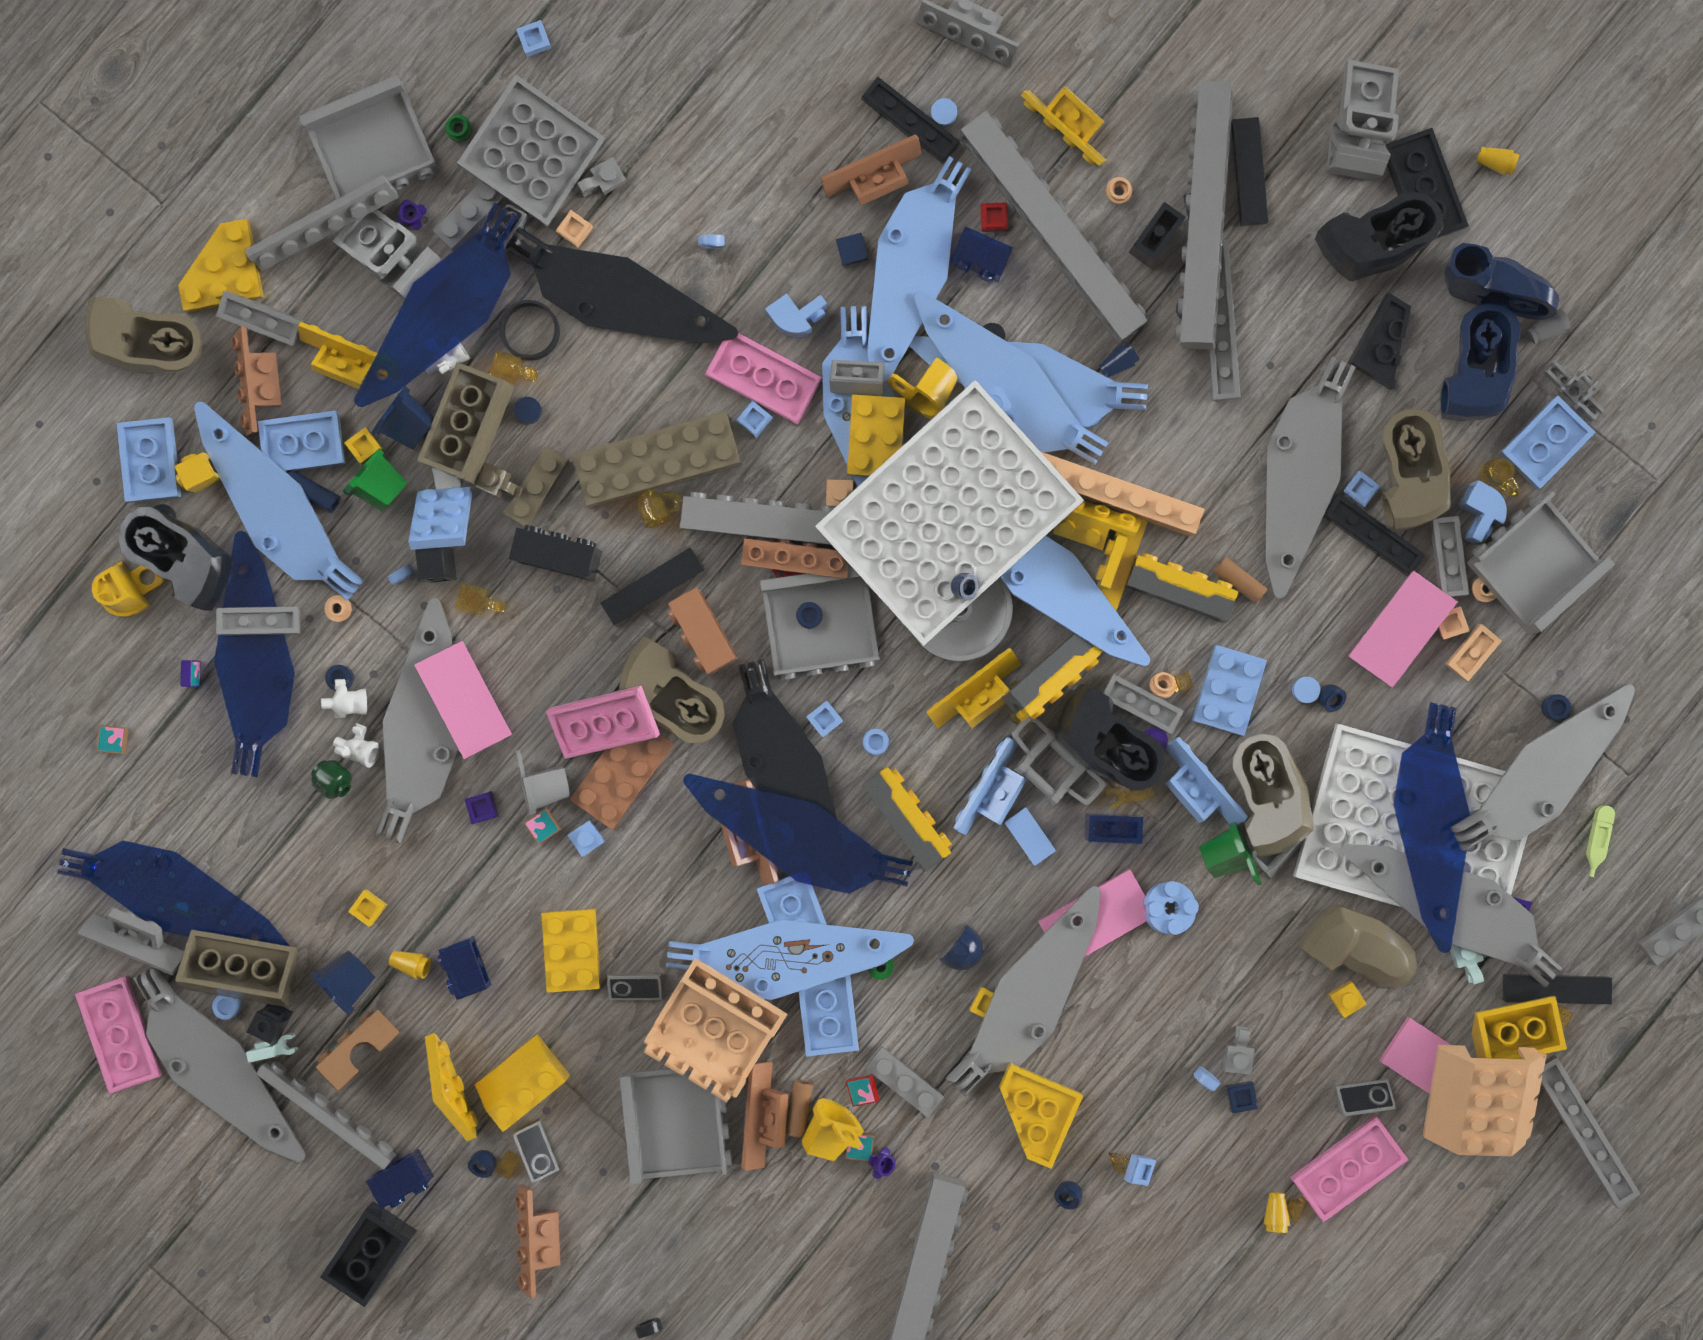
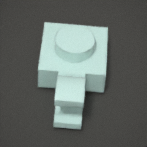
[1448,943,1484,984]
[246,1033,298,1063]

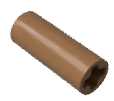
[1213,556,1267,604]
[786,1079,814,1137]

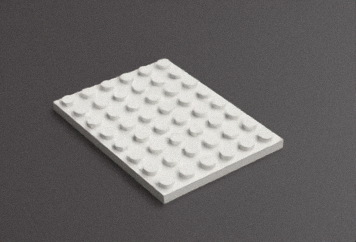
[815,380,1084,646]
[1293,724,1528,908]

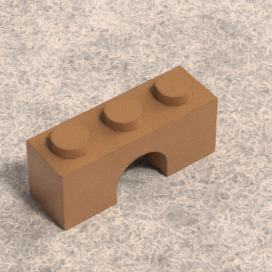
[315,1010,400,1093]

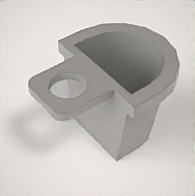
[514,749,570,815]

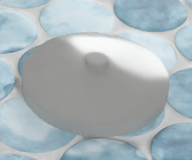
[913,577,1013,661]

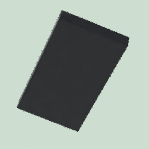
[1385,128,1469,240]

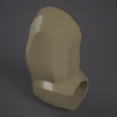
[85,297,203,374]
[1381,409,1451,532]
[619,636,725,744]
[1233,733,1314,857]
[1298,904,1417,989]

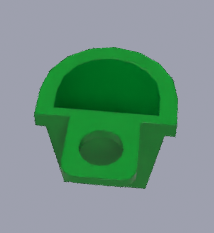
[343,449,407,512]
[1199,821,1262,886]

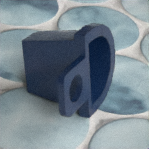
[371,386,434,450]
[309,950,375,1014]

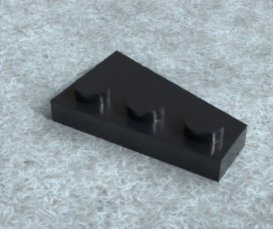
[1347,293,1411,390]

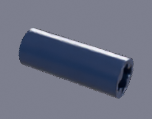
[289,471,341,513]

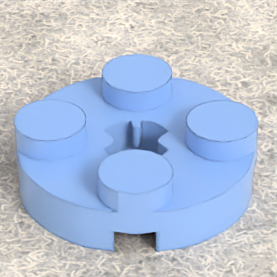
[1144,881,1199,935]

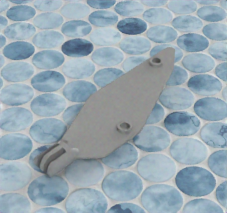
[1265,356,1356,599]
[376,598,458,844]
[1451,684,1635,851]
[1342,844,1563,987]
[946,885,1101,1096]
[134,967,306,1162]

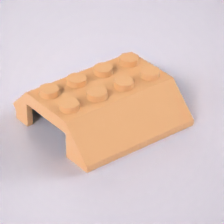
[643,958,787,1103]
[1423,1045,1546,1156]

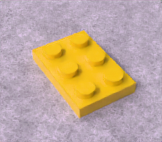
[847,395,905,476]
[541,908,601,993]

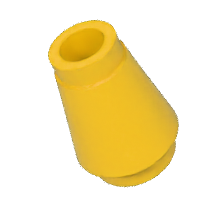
[1476,147,1520,176]
[389,951,431,980]
[1263,1192,1290,1233]

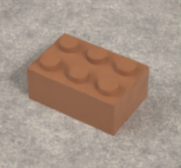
[667,588,739,675]

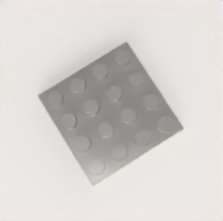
[457,74,606,227]

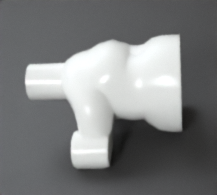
[424,336,470,376]
[321,679,367,718]
[333,723,380,768]

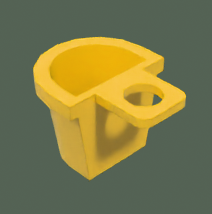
[886,357,958,419]
[91,561,164,617]
[802,1098,864,1161]

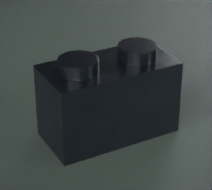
[1129,202,1186,268]
[415,547,457,583]

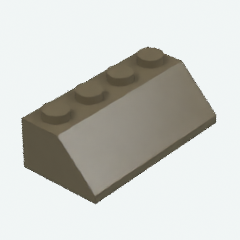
[417,362,514,485]
[175,929,297,1007]

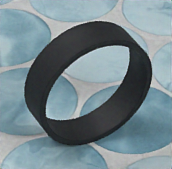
[499,300,560,361]

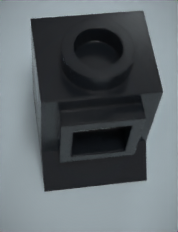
[247,1004,293,1044]

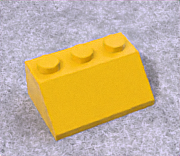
[1472,996,1567,1059]
[475,1034,570,1132]

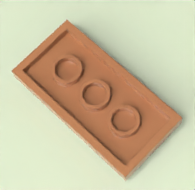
[570,733,675,830]

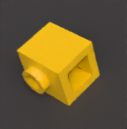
[174,452,221,493]

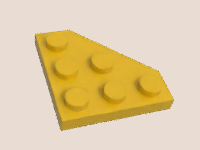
[178,219,264,313]
[425,1033,478,1141]
[999,1062,1083,1169]

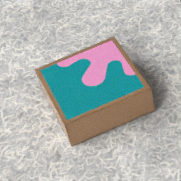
[96,725,129,754]
[524,808,562,845]
[845,1132,875,1162]

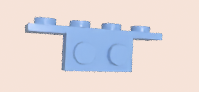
[954,737,1027,835]
[1165,737,1248,824]

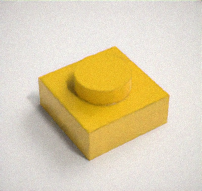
[344,427,384,465]
[348,889,388,927]
[1328,980,1367,1019]
[969,986,994,1018]

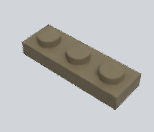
[504,447,569,526]

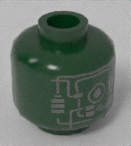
[311,760,352,799]

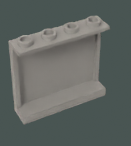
[299,75,439,201]
[1466,492,1615,635]
[760,567,880,680]
[620,1068,732,1185]

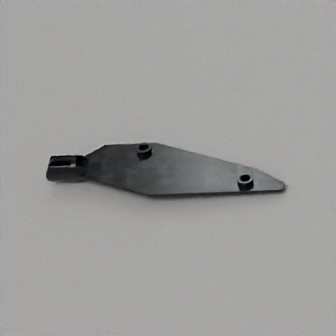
[506,227,738,343]
[732,659,852,888]

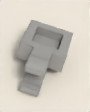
[577,157,627,197]
[1223,1026,1255,1075]

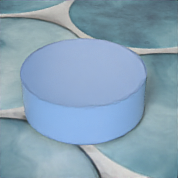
[931,98,957,127]
[698,234,725,249]
[387,564,415,585]
[1292,677,1320,703]
[863,728,889,755]
[212,995,242,1020]
[1194,1066,1221,1091]

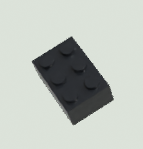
[509,525,602,582]
[320,1201,417,1307]

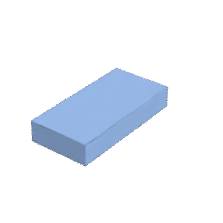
[1004,807,1056,866]

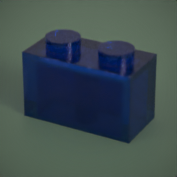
[951,226,1014,283]
[1085,813,1143,844]
[437,936,492,1000]
[366,1149,434,1209]

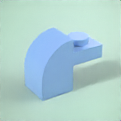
[765,293,827,338]
[1458,480,1507,544]

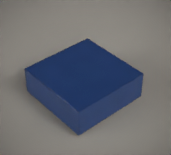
[836,233,868,267]
[1226,1081,1258,1114]

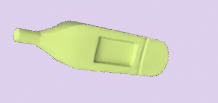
[1586,805,1615,877]

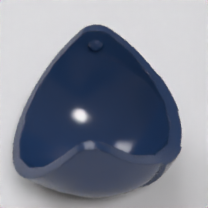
[939,924,983,970]

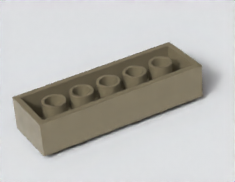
[572,411,742,509]

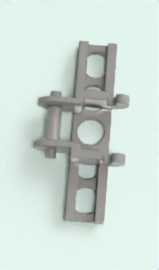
[1544,361,1604,421]

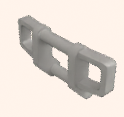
[1011,717,1106,806]

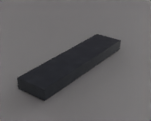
[861,77,960,164]
[1231,117,1269,226]
[1323,493,1425,576]
[600,548,704,626]
[1503,974,1612,1004]

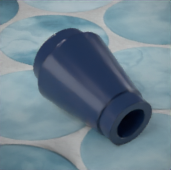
[1098,342,1140,378]

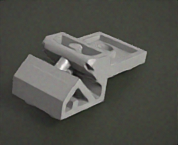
[1326,60,1399,181]
[333,209,451,309]

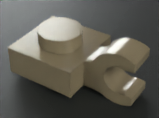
[475,463,524,498]

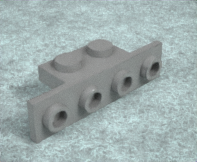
[915,0,1019,67]
[77,908,184,975]

